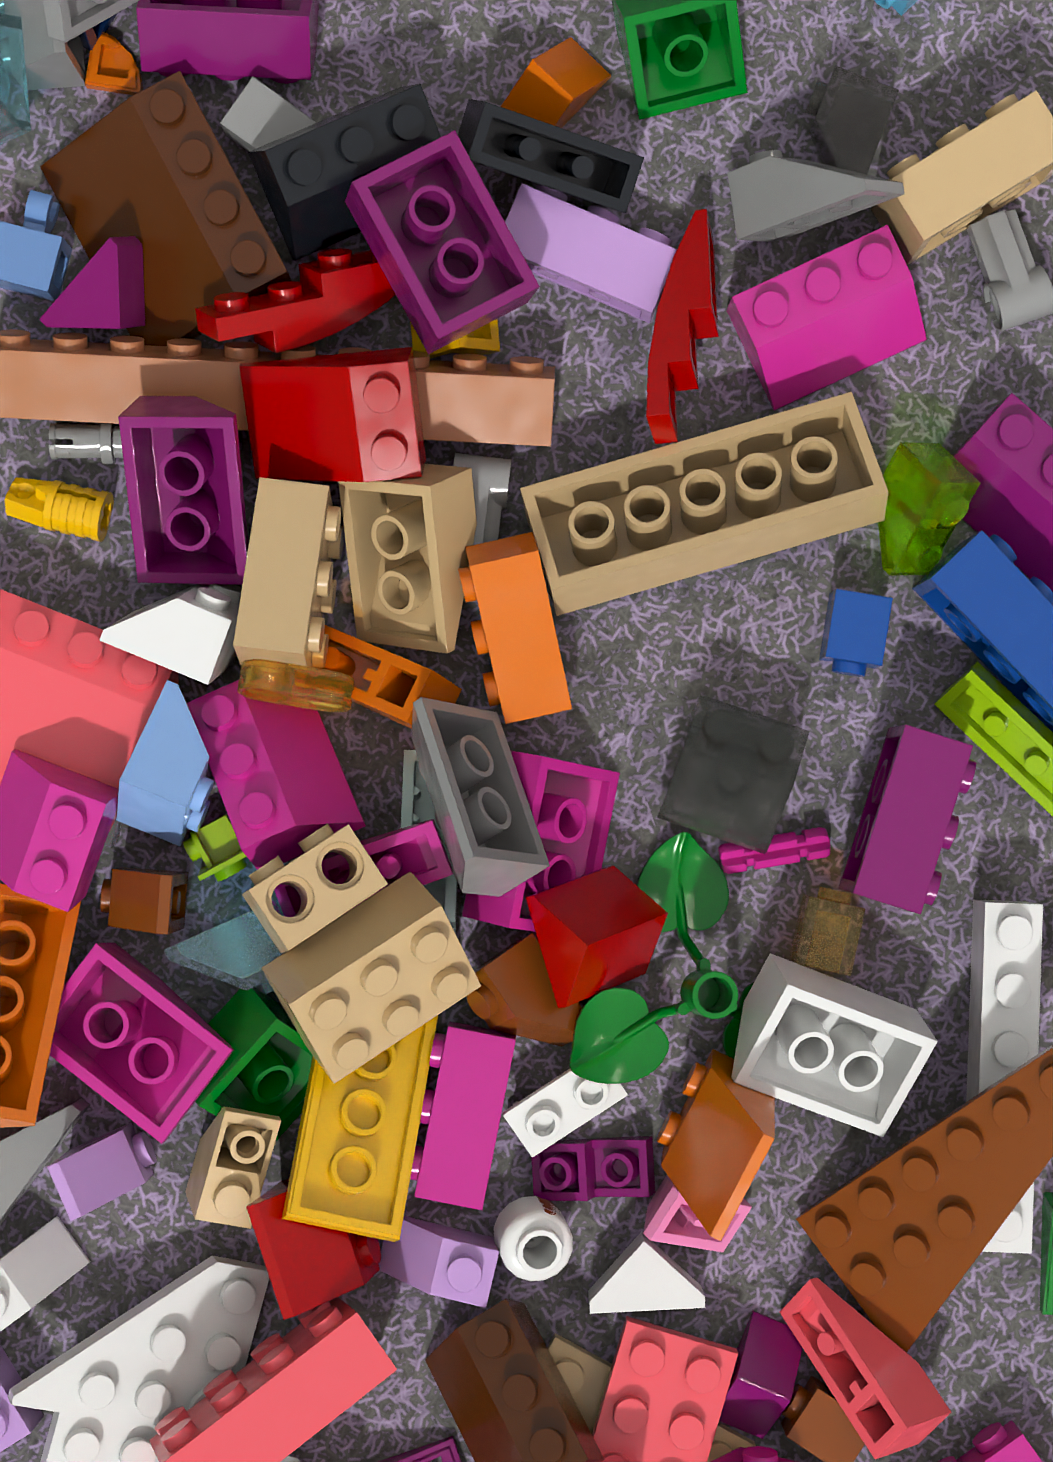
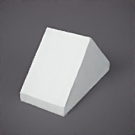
[588,1231,706,1314]

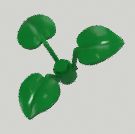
[569,832,754,1084]

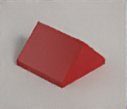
[526,865,668,1008]

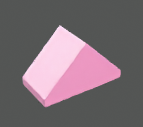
[643,1175,752,1252]

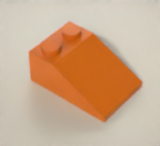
[657,1049,775,1241]

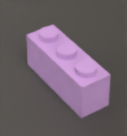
[505,183,677,323]

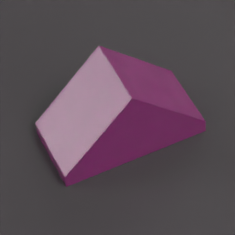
[40,236,145,329]
[719,1310,803,1439]

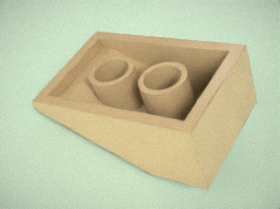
[338,464,477,654]

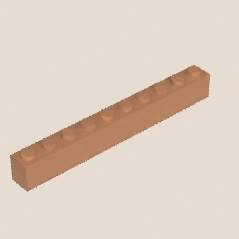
[0,329,555,447]

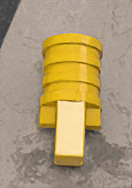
[4,477,114,542]

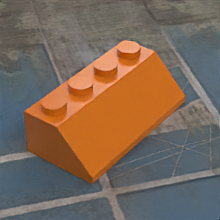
[0,883,82,1128]

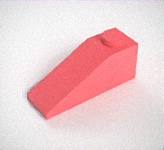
[780,1277,951,1460]

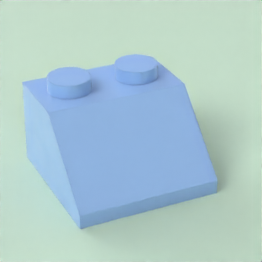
[116,680,214,846]

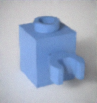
[0,190,72,302]

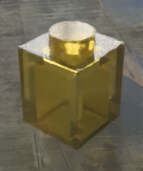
[789,886,865,976]

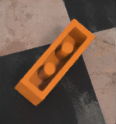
[458,532,572,724]

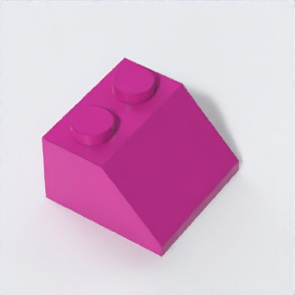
[0,749,119,912]

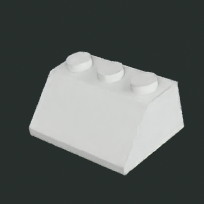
[731,953,938,1137]

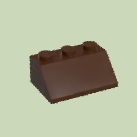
[425,1299,605,1462]

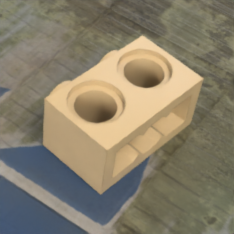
[242,824,388,953]

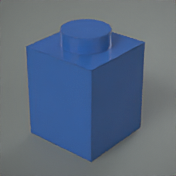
[819,589,893,677]

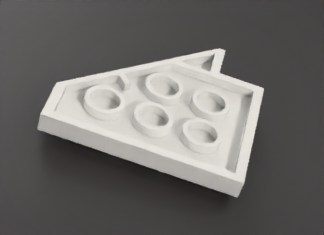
[8,1256,269,1462]

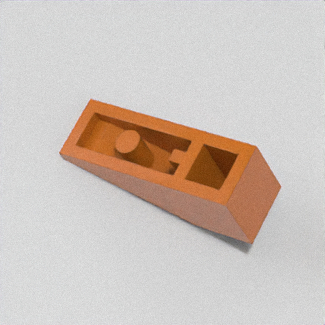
[313,625,462,729]

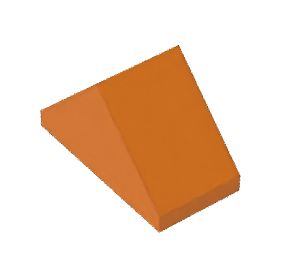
[501,37,611,128]

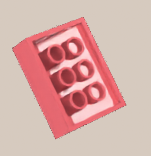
[0,589,179,832]

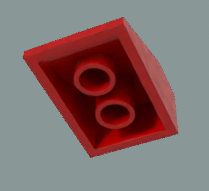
[239,347,426,482]

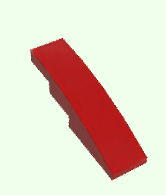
[646,209,719,444]

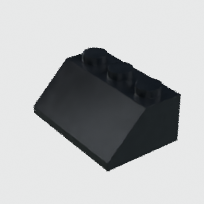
[248,84,441,261]

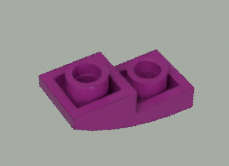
[531,1136,656,1201]

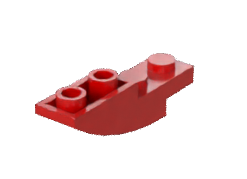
[195,248,396,353]

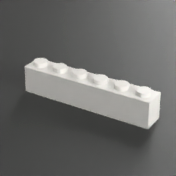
[966,899,1043,1254]

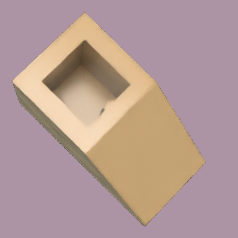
[185,1106,281,1229]

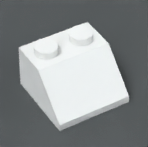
[99,584,242,685]

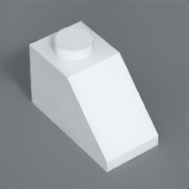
[0,1216,91,1331]

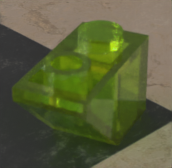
[878,442,980,576]

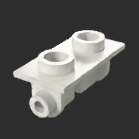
[502,1069,628,1157]

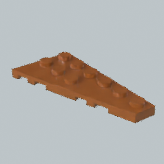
[796,1044,1053,1353]

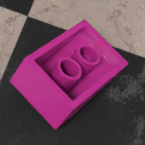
[50,942,234,1144]

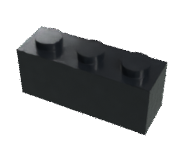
[458,99,644,213]

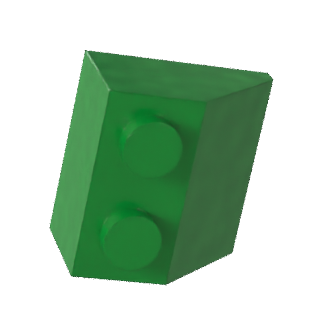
[612,0,748,120]
[195,981,313,1141]

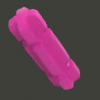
[718,827,831,874]

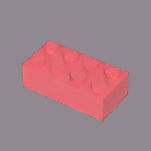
[149,1297,397,1462]

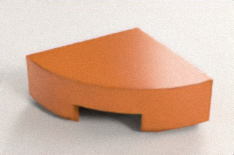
[85,32,143,95]

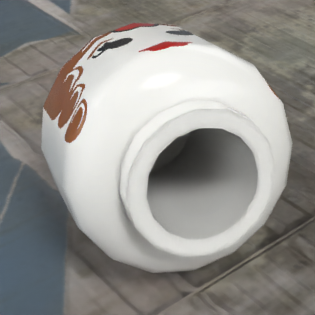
[494,1196,573,1281]

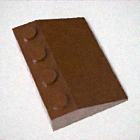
[40,71,292,346]

